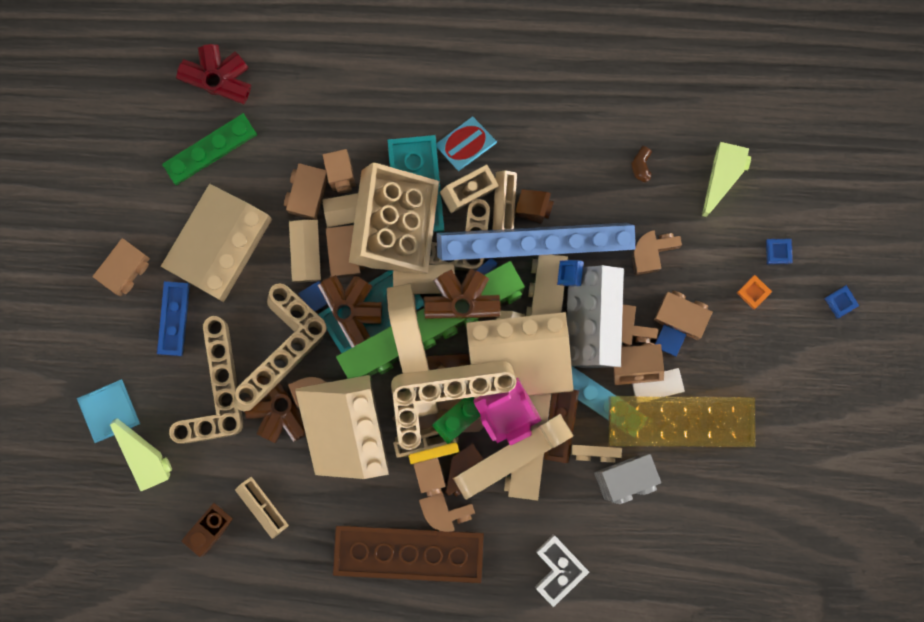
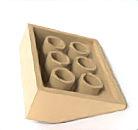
[349,162,439,274]
[161,184,272,302]
[466,312,573,399]
[295,375,389,479]

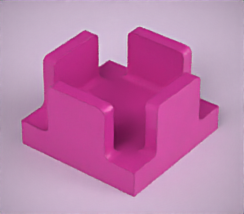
[474,377,541,446]

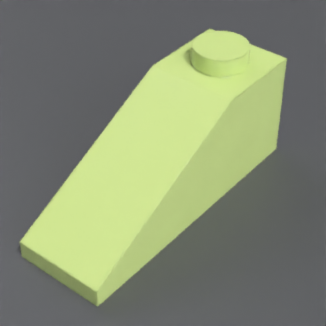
[702,142,751,217]
[110,418,172,491]

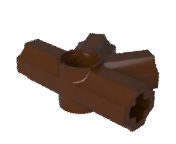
[424,269,500,319]
[318,275,382,348]
[244,376,306,443]

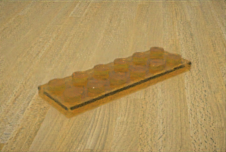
[609,396,755,447]

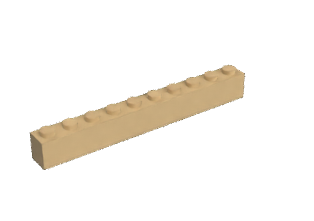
[504,254,568,500]

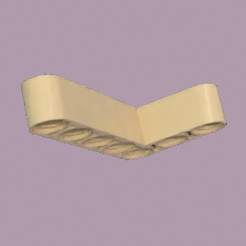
[429,199,490,271]
[233,283,327,411]
[387,283,439,417]
[169,316,243,443]
[391,361,517,450]
[453,414,573,500]

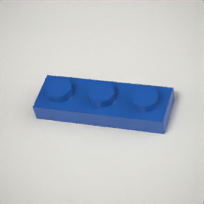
[157,281,190,356]

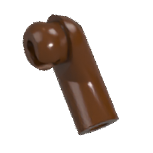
[631,146,652,183]

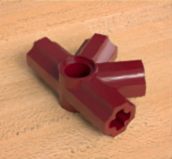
[176,44,251,105]

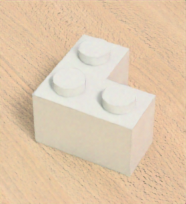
[535,535,589,607]

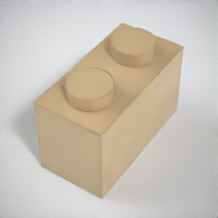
[439,165,499,213]

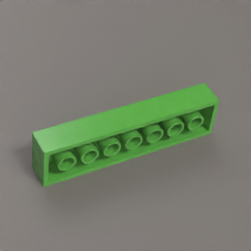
[336,261,525,381]

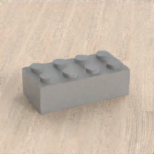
[567,265,624,368]
[594,454,661,504]

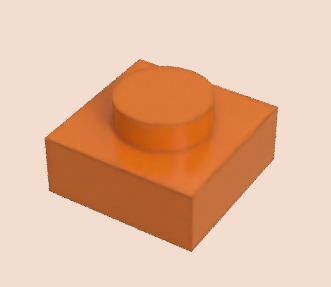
[737,275,772,309]

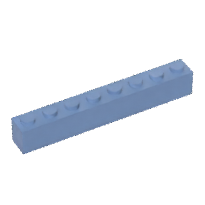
[437,223,635,261]

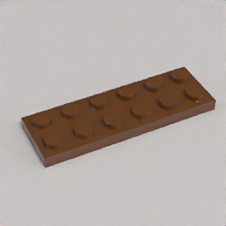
[333,525,484,583]

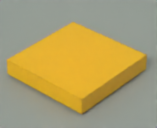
[409,442,459,464]

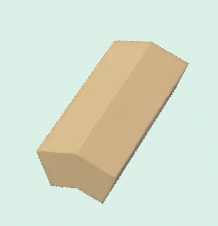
[492,171,517,230]
[322,193,358,227]
[289,220,321,283]
[393,264,455,294]
[393,427,459,458]
[235,477,289,539]

